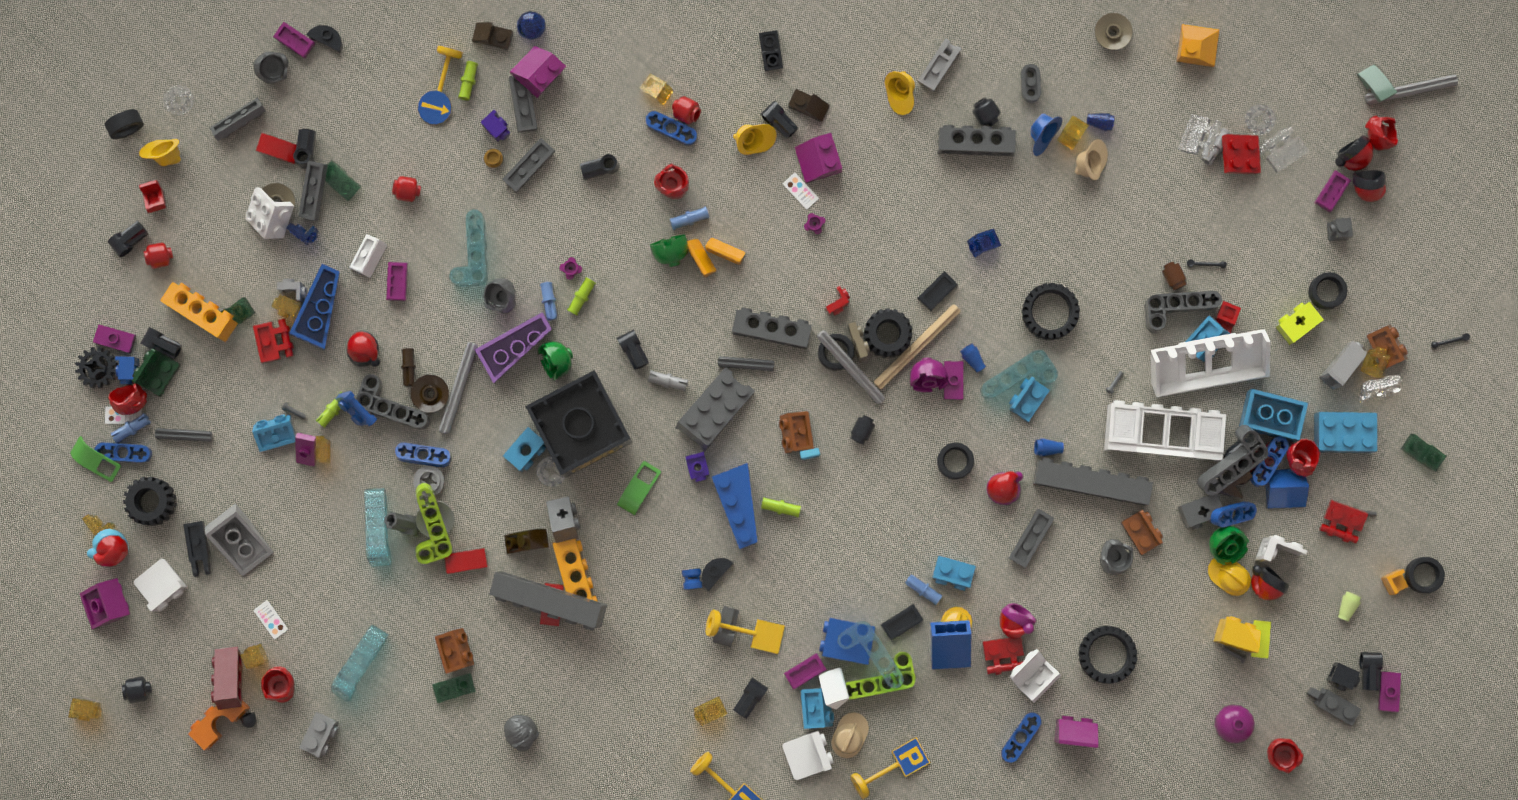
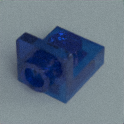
[286,223,319,246]
[967,228,1001,257]

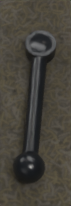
[1187,259,1227,268]
[1431,333,1470,349]

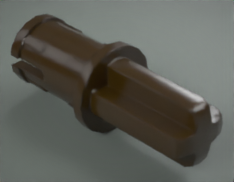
[401,348,416,387]

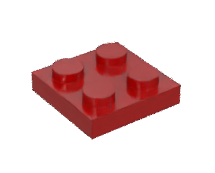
[1222,134,1261,174]

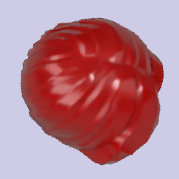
[1365,115,1398,151]
[654,163,689,200]
[108,384,147,415]
[1286,439,1320,477]
[261,666,295,703]
[1267,738,1304,774]

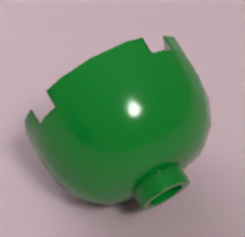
[650,234,688,267]
[538,341,573,381]
[1209,526,1249,565]

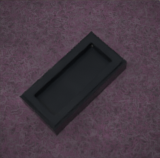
[917,271,958,311]
[880,604,923,641]

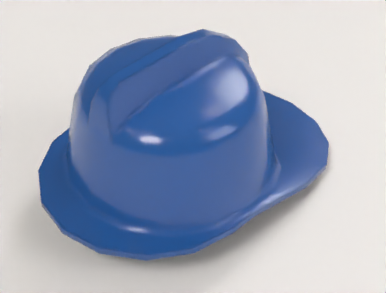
[1030,114,1062,156]

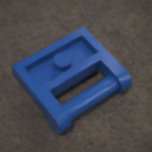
[335,391,377,427]

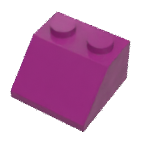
[509,46,566,98]
[794,133,842,183]
[80,578,130,630]
[1054,715,1098,748]

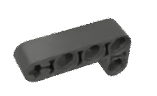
[1144,291,1222,333]
[356,374,430,430]
[1197,425,1268,496]

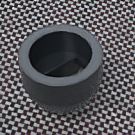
[240,712,257,728]

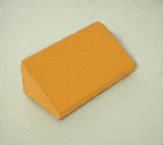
[705,238,745,265]
[687,239,716,278]

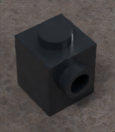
[1327,662,1360,692]

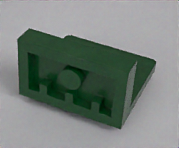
[132,348,181,397]

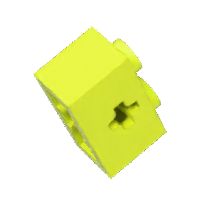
[1276,302,1324,345]

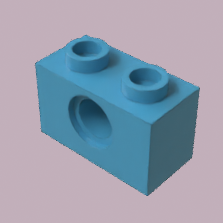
[503,427,546,472]

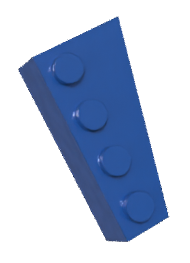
[289,264,340,350]
[712,463,758,550]

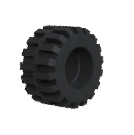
[864,308,913,358]
[123,477,177,526]

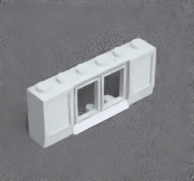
[1151,329,1270,397]
[1104,400,1226,462]

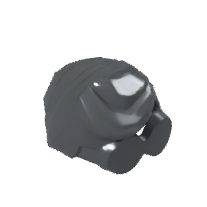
[253,51,288,84]
[483,278,516,313]
[1100,539,1134,576]
[504,715,539,751]

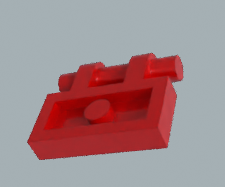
[253,319,294,364]
[1319,499,1368,544]
[982,638,1024,675]

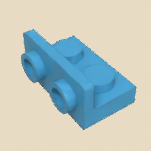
[1186,316,1231,362]
[1009,377,1050,422]
[252,414,296,452]
[932,556,976,591]
[801,688,834,729]

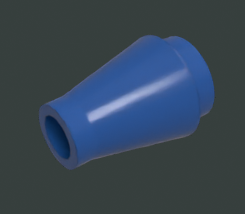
[960,343,986,373]
[1034,438,1064,457]

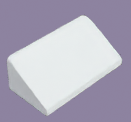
[349,234,387,278]
[819,668,849,709]

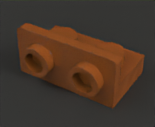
[1366,324,1408,370]
[779,411,814,453]
[1120,510,1163,555]
[435,628,474,674]

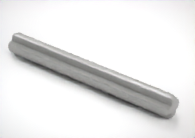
[1365,75,1458,105]
[817,330,885,404]
[439,342,478,434]

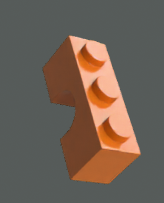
[188,700,250,751]

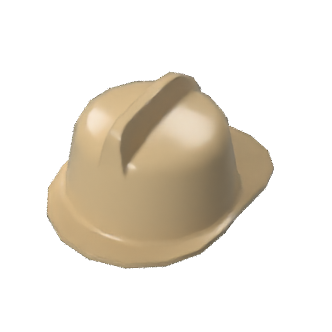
[1075,139,1108,180]
[831,712,869,758]

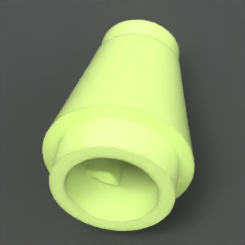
[1338,591,1361,622]

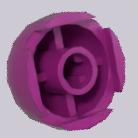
[910,357,949,392]
[1214,704,1255,744]

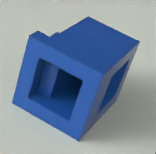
[115,356,140,385]

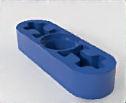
[646,111,697,146]
[1250,437,1289,487]
[94,443,152,463]
[395,443,451,468]
[1211,501,1257,527]
[1001,712,1041,763]

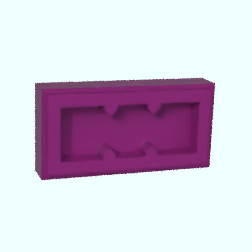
[273,21,315,59]
[1314,170,1351,213]
[386,262,408,301]
[93,324,136,354]
[944,361,963,400]
[295,433,316,467]
[784,653,827,690]
[1378,671,1401,712]

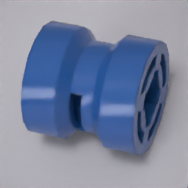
[682,569,703,590]

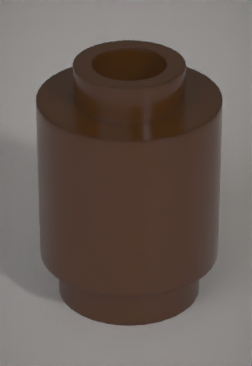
[1162,261,1187,291]

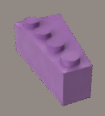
[475,312,552,383]

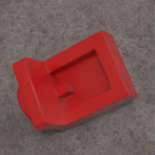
[139,180,166,214]
[825,286,850,316]

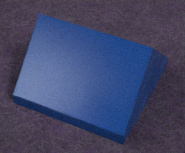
[1264,469,1309,509]

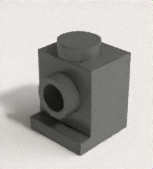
[1327,217,1353,242]

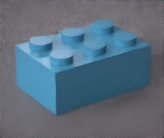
[1239,389,1308,442]
[1314,412,1377,453]

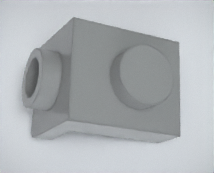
[277,279,307,303]

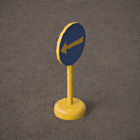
[418,45,463,125]

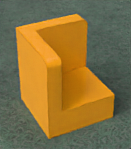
[1381,569,1408,595]

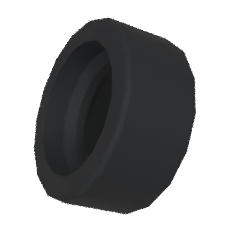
[104,109,144,139]
[1308,272,1348,310]
[818,334,854,371]
[937,442,974,480]
[1405,557,1445,593]

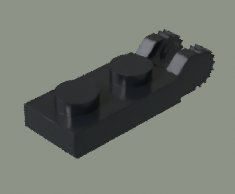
[183,521,211,577]

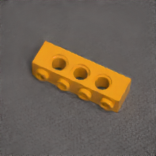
[160,282,238,342]
[552,538,598,602]

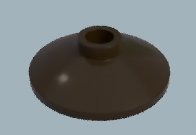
[411,375,449,413]

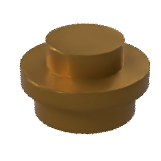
[484,149,503,168]

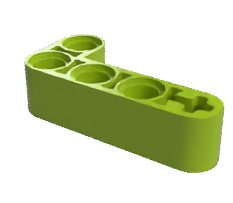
[415,483,452,564]
[845,652,915,700]

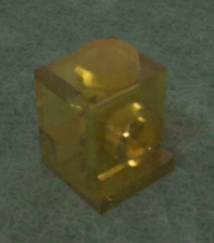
[272,294,303,322]
[1360,347,1390,378]
[240,643,269,669]
[68,698,102,721]

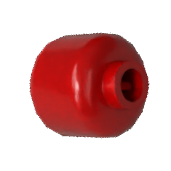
[672,96,701,124]
[392,176,421,202]
[143,242,173,269]

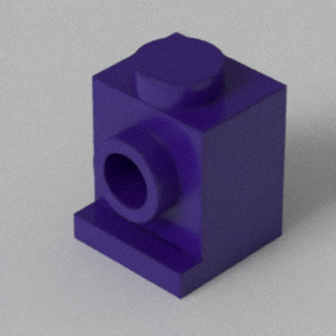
[481,109,510,142]
[685,452,710,482]

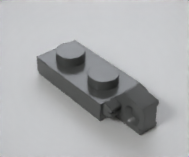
[1307,687,1361,726]

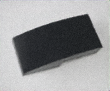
[759,30,783,71]

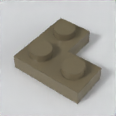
[848,322,870,362]

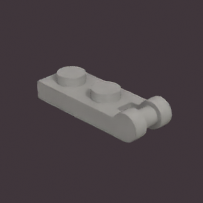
[918,39,962,92]

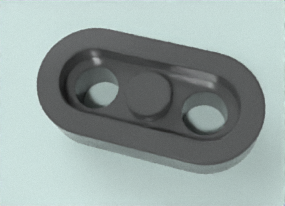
[1021,64,1041,103]

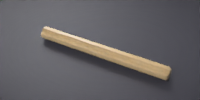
[874,304,961,390]

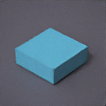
[800,448,820,460]

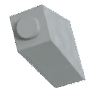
[1319,341,1368,390]

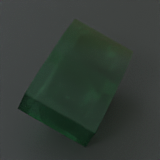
[325,160,361,202]
[212,297,255,327]
[1401,433,1447,472]
[432,673,476,703]

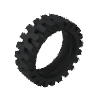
[1022,283,1080,340]
[1078,626,1138,684]

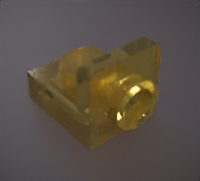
[640,73,673,105]
[1057,116,1089,150]
[315,436,331,464]
[82,514,116,536]
[693,696,728,726]

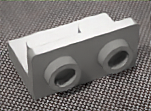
[299,712,339,758]

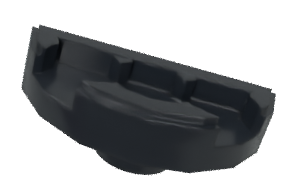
[306,25,342,53]
[702,558,734,591]

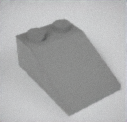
[205,503,273,576]

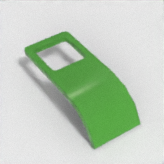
[70,436,121,482]
[617,461,661,515]

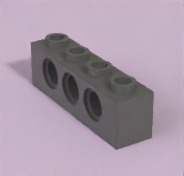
[938,125,1016,156]
[732,307,812,350]

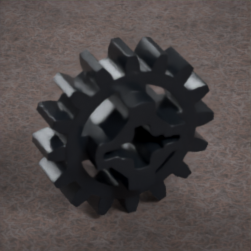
[75,347,118,389]

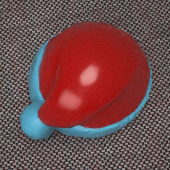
[87,529,129,567]

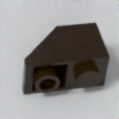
[504,528,549,554]

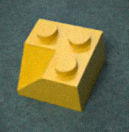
[1213,616,1261,653]

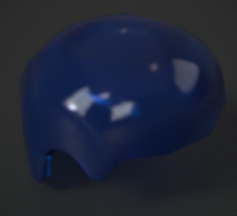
[516,11,546,40]

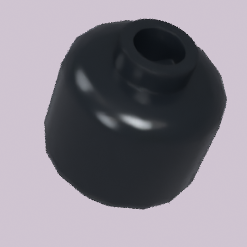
[972,97,1001,126]
[122,676,152,704]

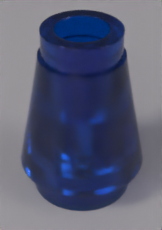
[1086,113,1115,132]

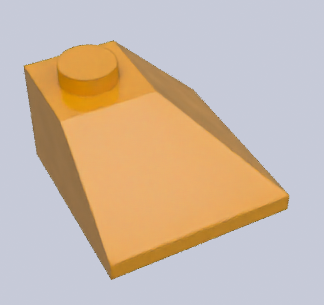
[1177,24,1219,67]

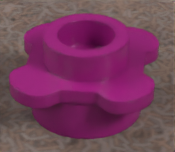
[804,213,825,235]
[559,257,582,280]

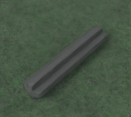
[718,356,774,371]
[155,428,213,442]

